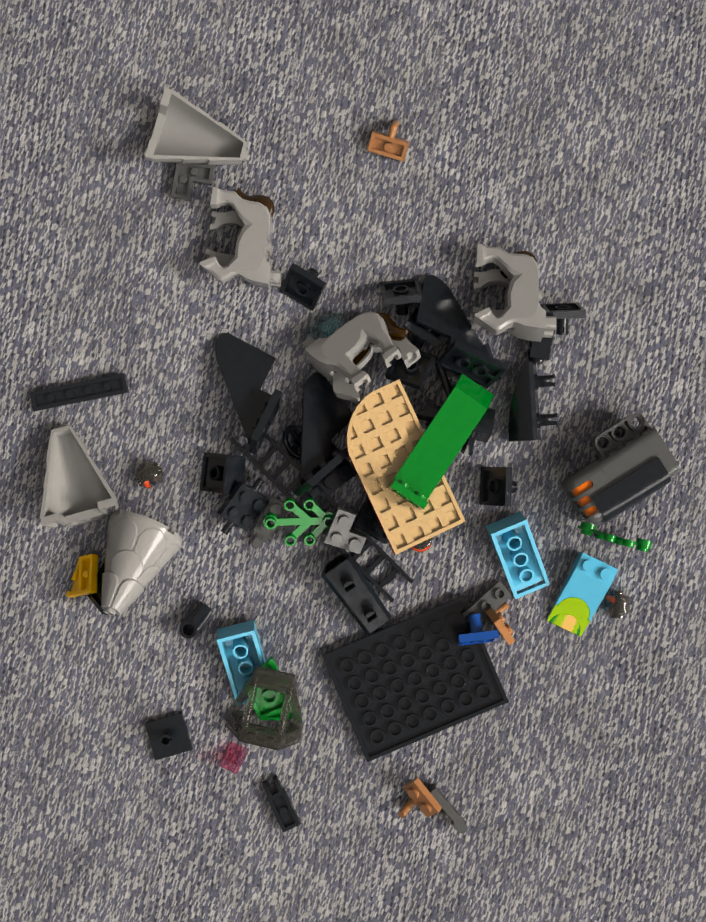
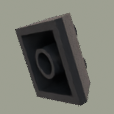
[200,452,246,494]

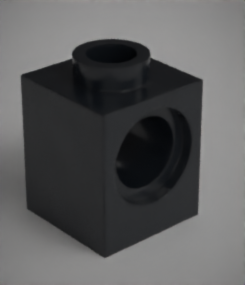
[528,337,553,364]

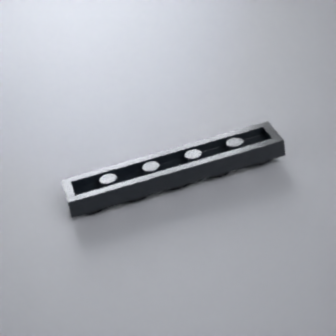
[30,374,129,411]

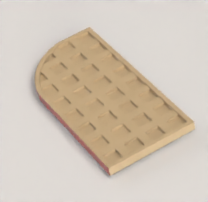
[346,379,466,555]

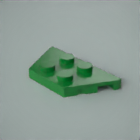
[244,656,302,722]

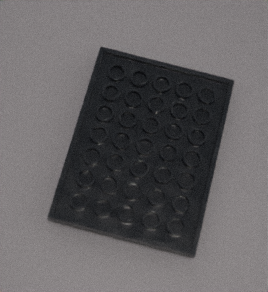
[322,595,509,762]

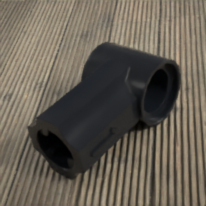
[179,601,214,639]

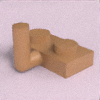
[367,120,409,162]
[486,601,515,645]
[398,777,442,818]

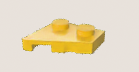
[66,554,98,597]

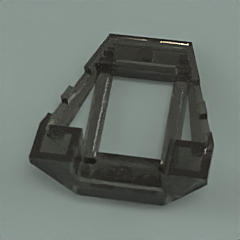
[225,666,304,750]

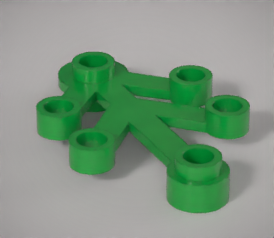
[263,497,334,546]
[577,521,652,552]

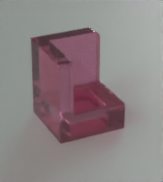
[220,742,249,774]

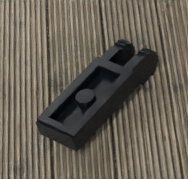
[262,775,301,833]

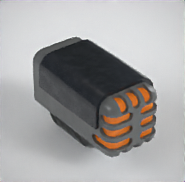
[562,413,681,524]

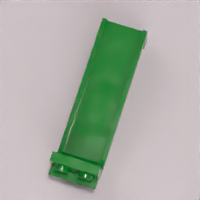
[387,373,494,510]

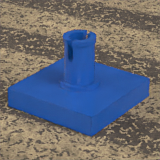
[456,614,499,646]

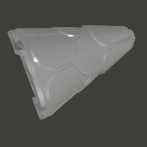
[144,87,249,165]
[40,424,119,528]
[101,511,182,616]

